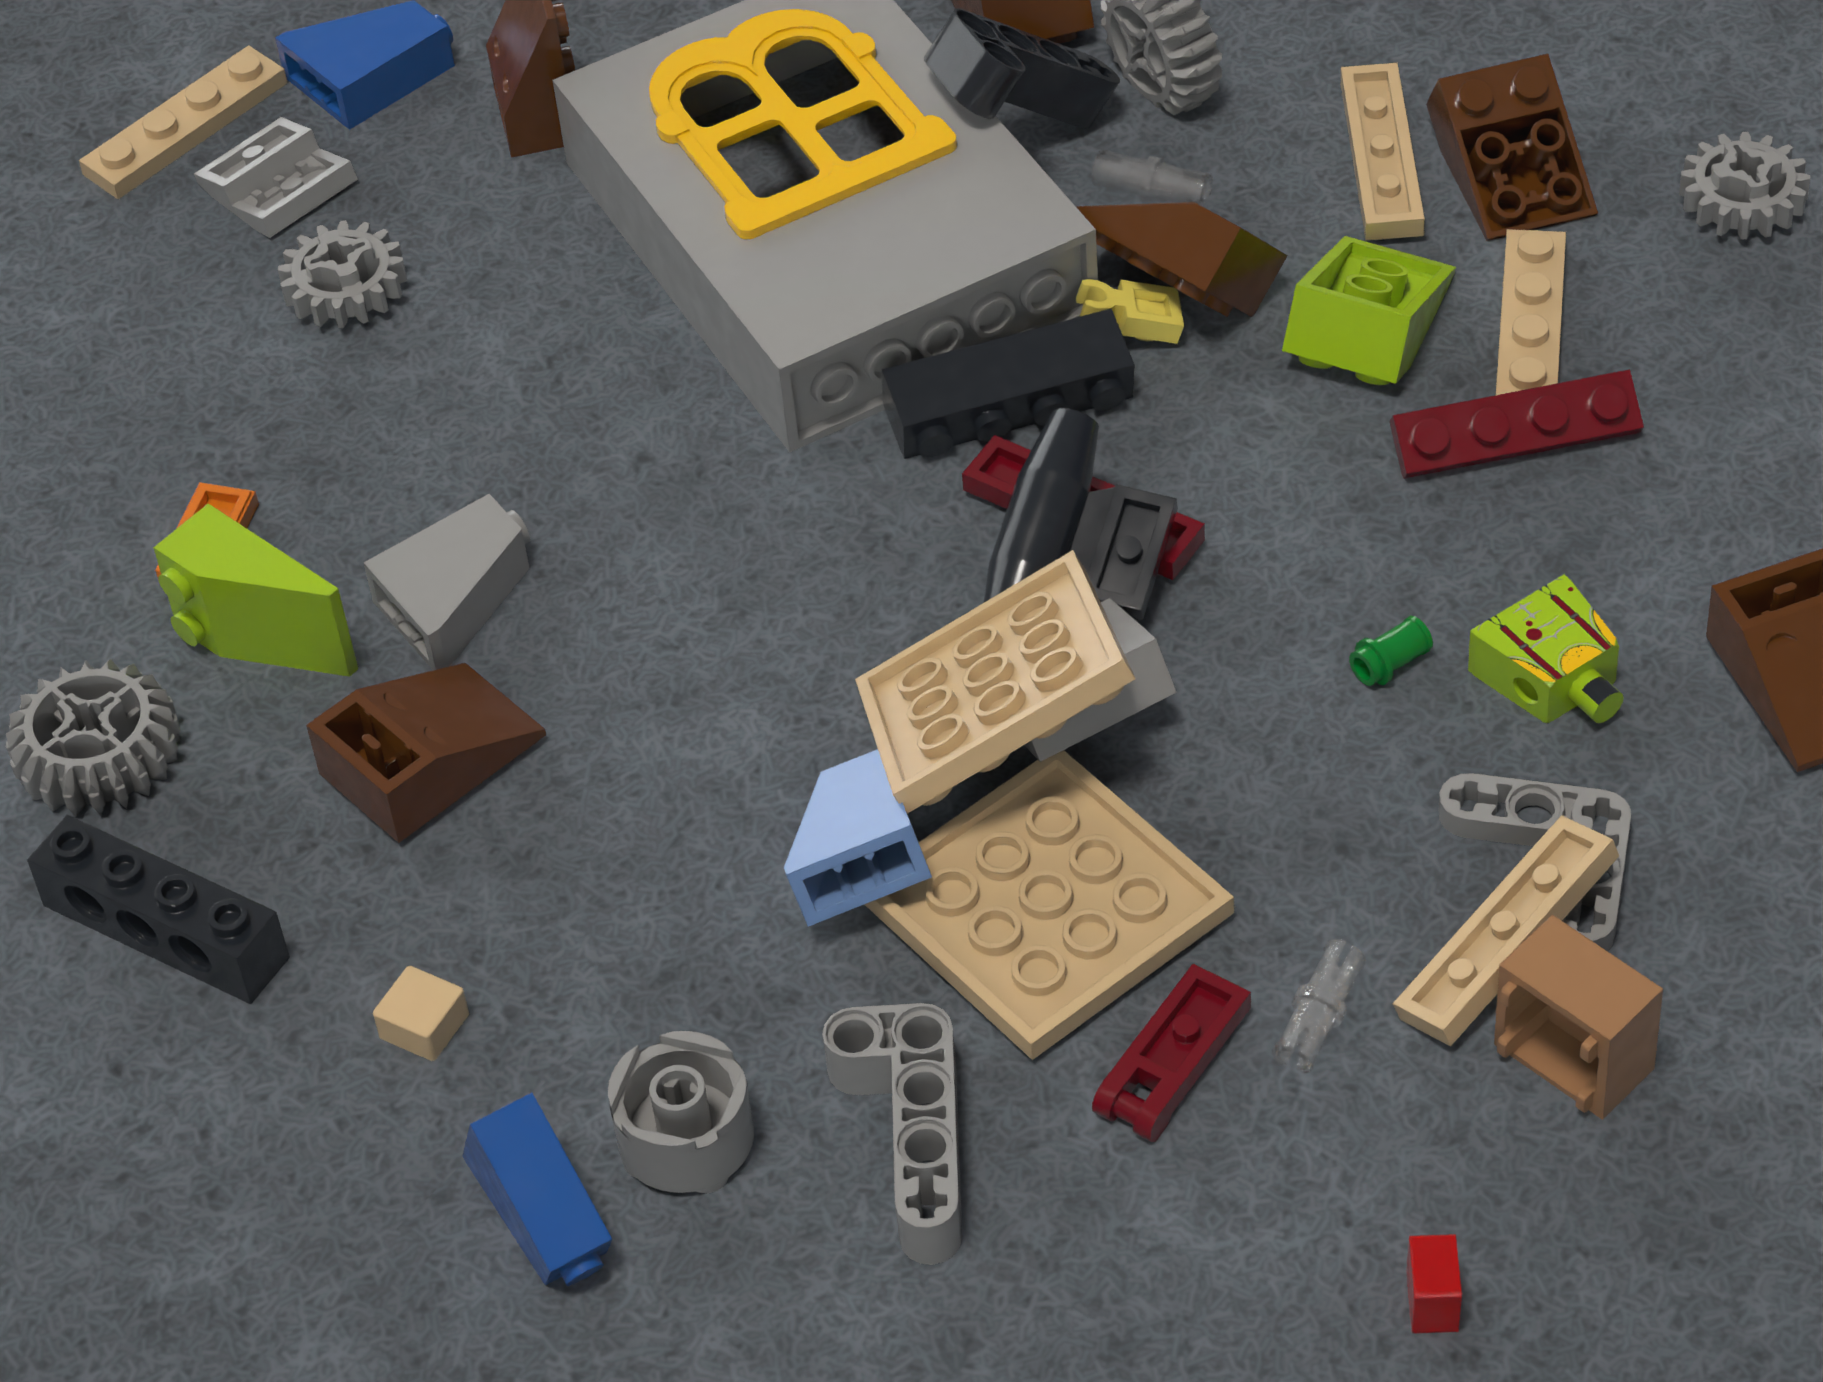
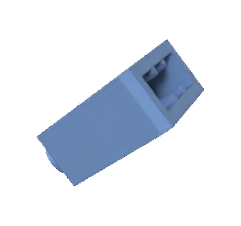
[784,749,932,927]

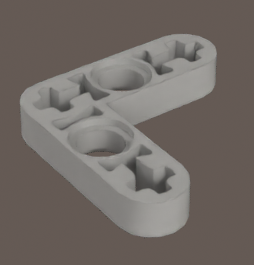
[1439,773,1631,951]

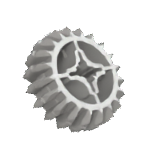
[1100,0,1222,115]
[6,659,180,817]

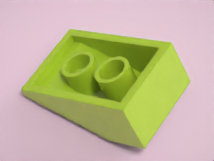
[1282,236,1456,385]
[153,504,358,677]

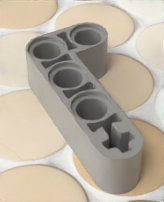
[822,1003,962,1265]

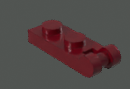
[1092,964,1251,1142]

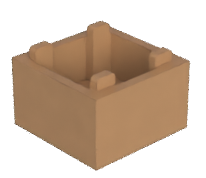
[1494,915,1663,1120]

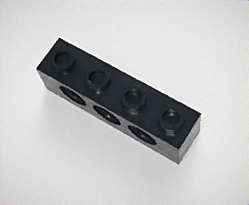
[27,814,290,1004]

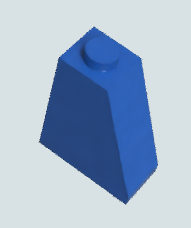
[275,0,455,130]
[462,1093,612,1286]

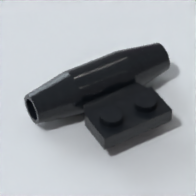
[984,408,1178,620]

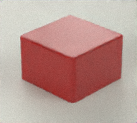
[1406,1234,1462,1333]

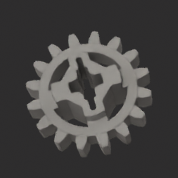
[1679,132,1810,240]
[278,220,407,328]

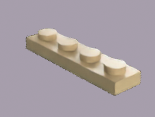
[79,45,287,199]
[1341,63,1425,240]
[1496,229,1566,395]
[1393,815,1619,1046]

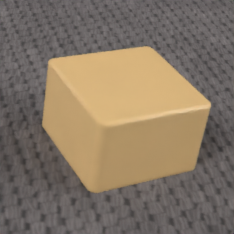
[373,966,469,1061]

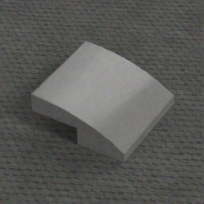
[194,117,358,238]

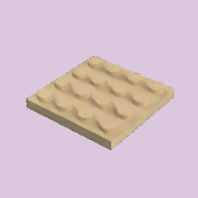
[855,550,1136,814]
[864,750,1234,1060]

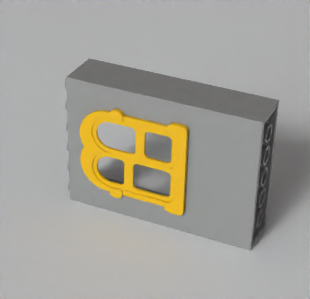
[553,0,1098,453]

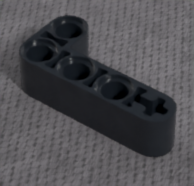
[924,8,1120,129]

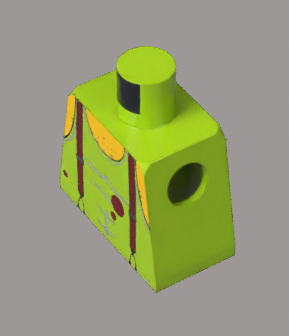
[1468,574,1624,723]

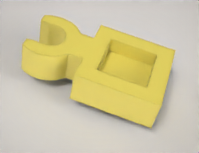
[1076,279,1184,344]

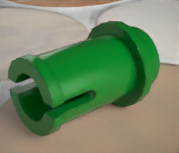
[1349,615,1433,686]

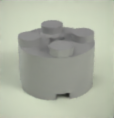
[608,1031,754,1194]

